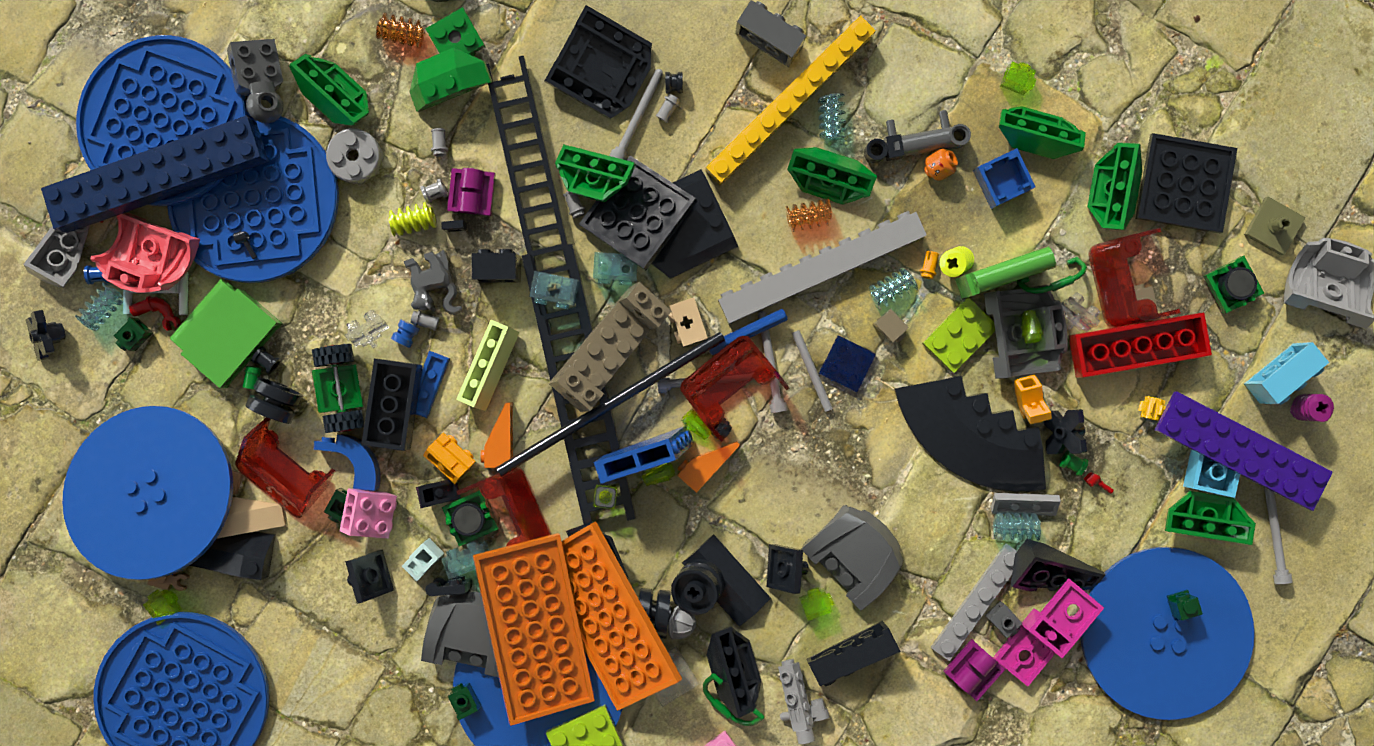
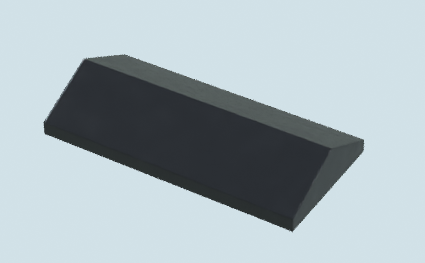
[682,534,771,627]

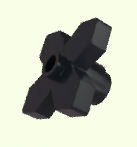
[26,310,66,361]
[1043,409,1087,454]

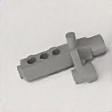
[778,659,830,744]

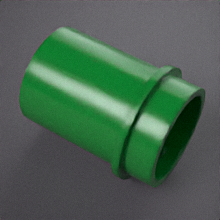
[243,366,262,389]

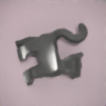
[404,250,462,315]

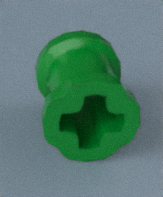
[1059,450,1089,477]

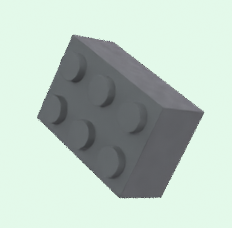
[735,0,806,67]

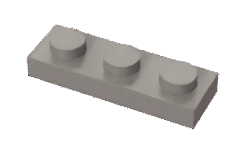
[991,493,1061,516]

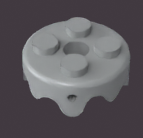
[326,128,384,185]

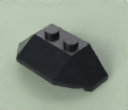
[706,626,761,718]

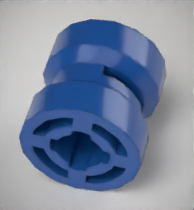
[391,319,420,348]

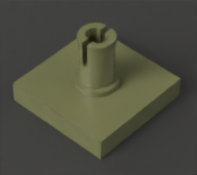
[1244,196,1306,256]

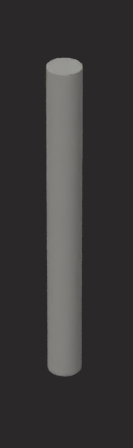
[792,330,833,412]

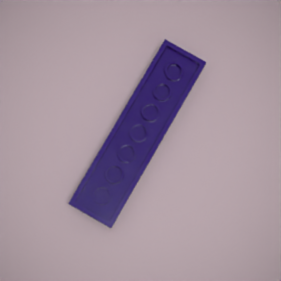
[1155,391,1333,511]

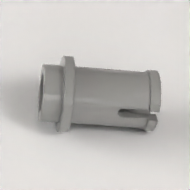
[656,94,680,123]
[431,128,448,157]
[563,192,585,219]
[410,310,439,331]

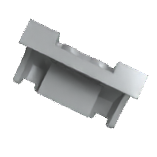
[1284,238,1374,329]

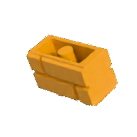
[423,433,476,484]

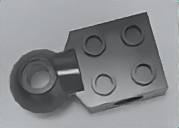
[227,39,283,123]

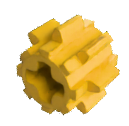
[1138,396,1166,421]

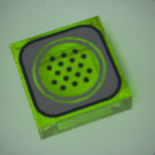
[593,484,618,509]

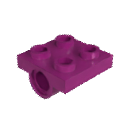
[447,168,496,216]
[943,639,1005,701]

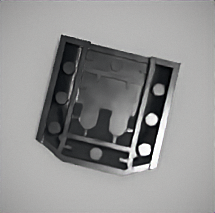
[544,5,652,119]
[652,169,738,279]

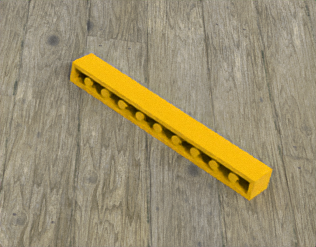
[706,15,876,186]

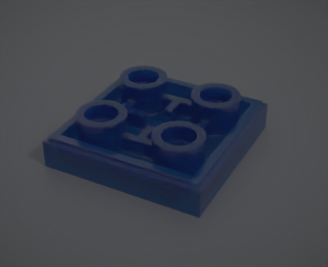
[818,335,876,393]

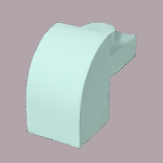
[402,538,445,581]

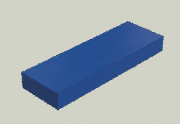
[416,351,450,418]

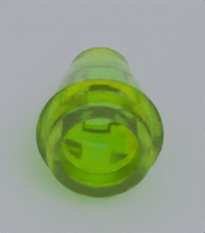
[1022,310,1044,343]
[681,409,713,440]
[642,462,675,486]

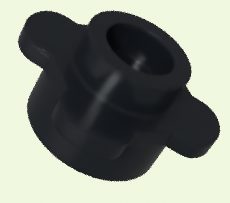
[711,418,732,440]

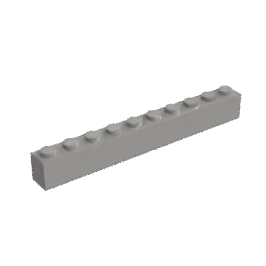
[718,211,927,324]

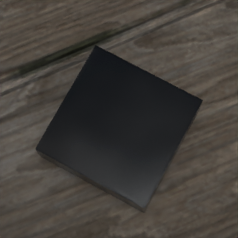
[441,220,467,232]

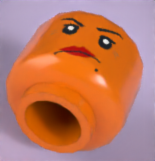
[924,149,958,181]

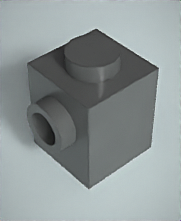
[985,601,1023,638]

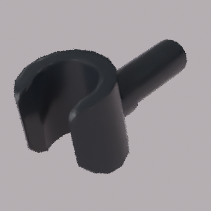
[233,231,257,259]

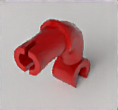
[129,296,181,331]

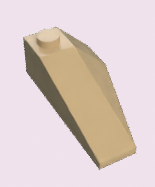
[216,497,286,539]

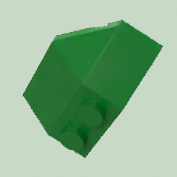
[409,48,492,112]
[289,54,369,126]
[999,106,1086,159]
[1087,143,1142,231]
[555,144,636,202]
[787,147,877,205]
[1165,491,1256,545]

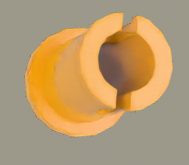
[919,251,940,279]

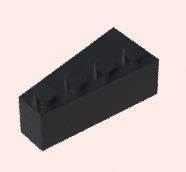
[806,620,901,686]

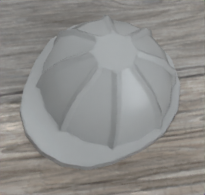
[668,606,696,639]

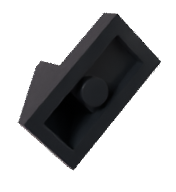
[416,479,461,509]

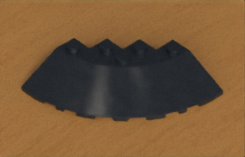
[894,376,1046,492]

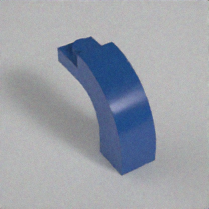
[313,434,381,491]

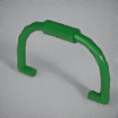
[1017,257,1087,293]
[703,673,765,726]

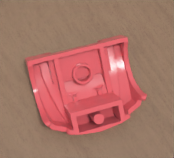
[91,213,200,293]

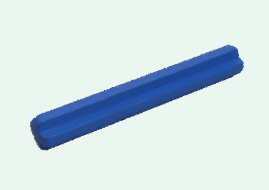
[709,309,788,355]

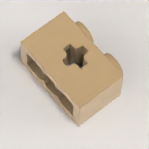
[668,297,708,347]

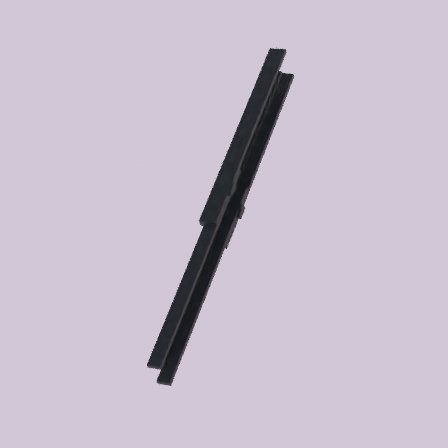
[486,55,636,526]

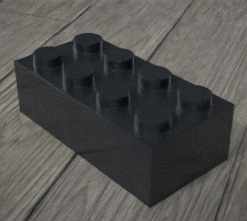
[362,358,423,451]

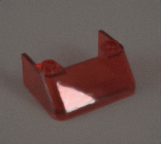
[1088,228,1181,327]
[680,336,789,442]
[235,417,335,518]
[457,467,551,546]

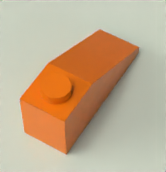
[481,402,513,468]
[677,441,740,493]

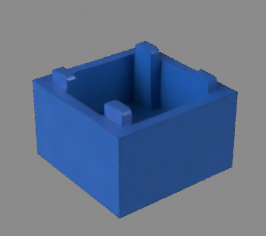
[973,148,1036,209]

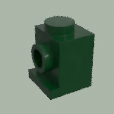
[113,317,153,351]
[324,488,347,523]
[1167,590,1203,621]
[448,683,481,721]

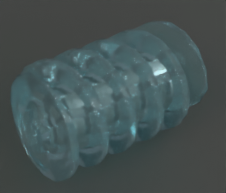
[818,93,847,141]
[869,268,919,311]
[75,282,123,331]
[993,512,1041,541]

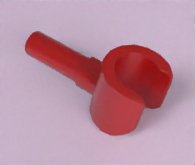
[1084,472,1114,494]

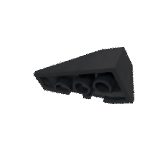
[189,531,276,580]

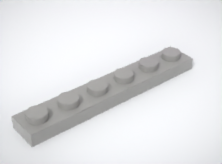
[931,543,1017,661]

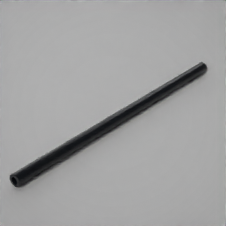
[496,332,725,477]

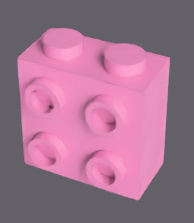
[340,488,397,539]

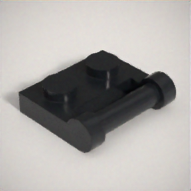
[425,575,472,596]

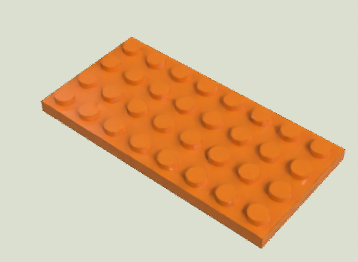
[562,521,682,711]
[472,533,595,726]

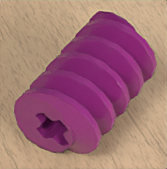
[1290,394,1334,422]

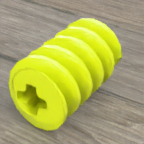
[389,202,437,237]
[940,246,974,277]

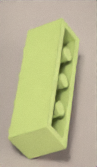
[456,320,520,411]

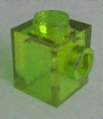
[1000,61,1037,95]
[799,587,834,621]
[143,589,182,625]

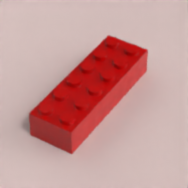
[1068,312,1212,378]

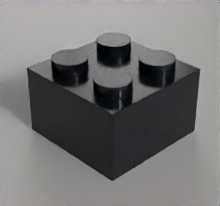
[472,249,521,283]

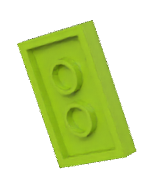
[922,297,995,373]
[546,704,623,746]

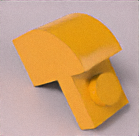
[1014,375,1052,424]

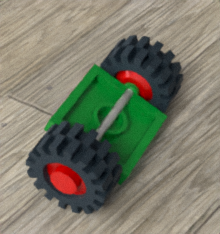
[312,344,364,433]

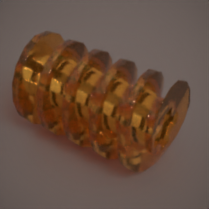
[376,12,425,48]
[785,198,832,232]

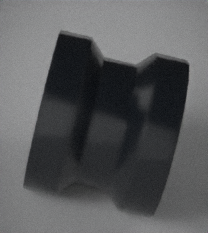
[665,72,683,94]

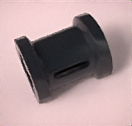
[251,346,281,374]

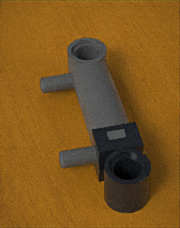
[864,110,971,163]

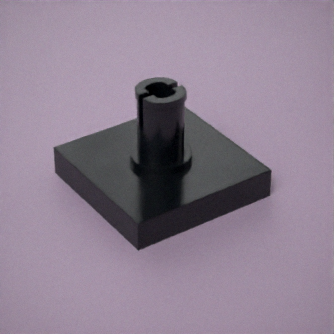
[766,544,809,594]
[345,549,394,604]

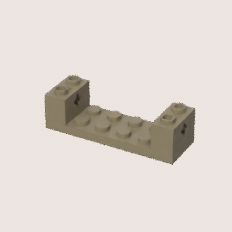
[548,282,672,412]

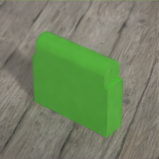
[955,246,1056,299]
[170,278,283,388]

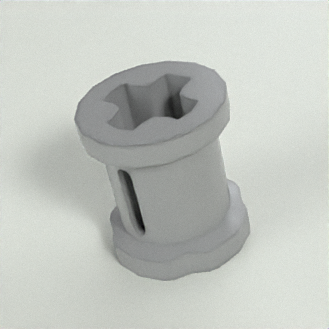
[420,178,448,204]

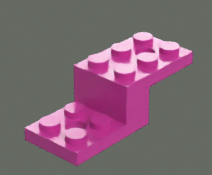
[993,579,1104,687]

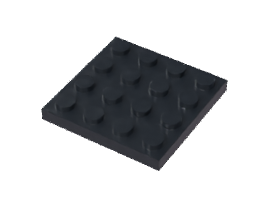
[1135,133,1238,234]
[579,156,698,271]

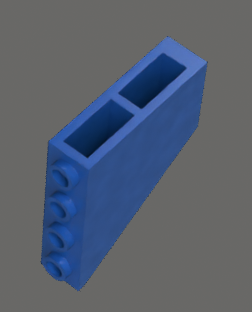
[594,426,693,483]

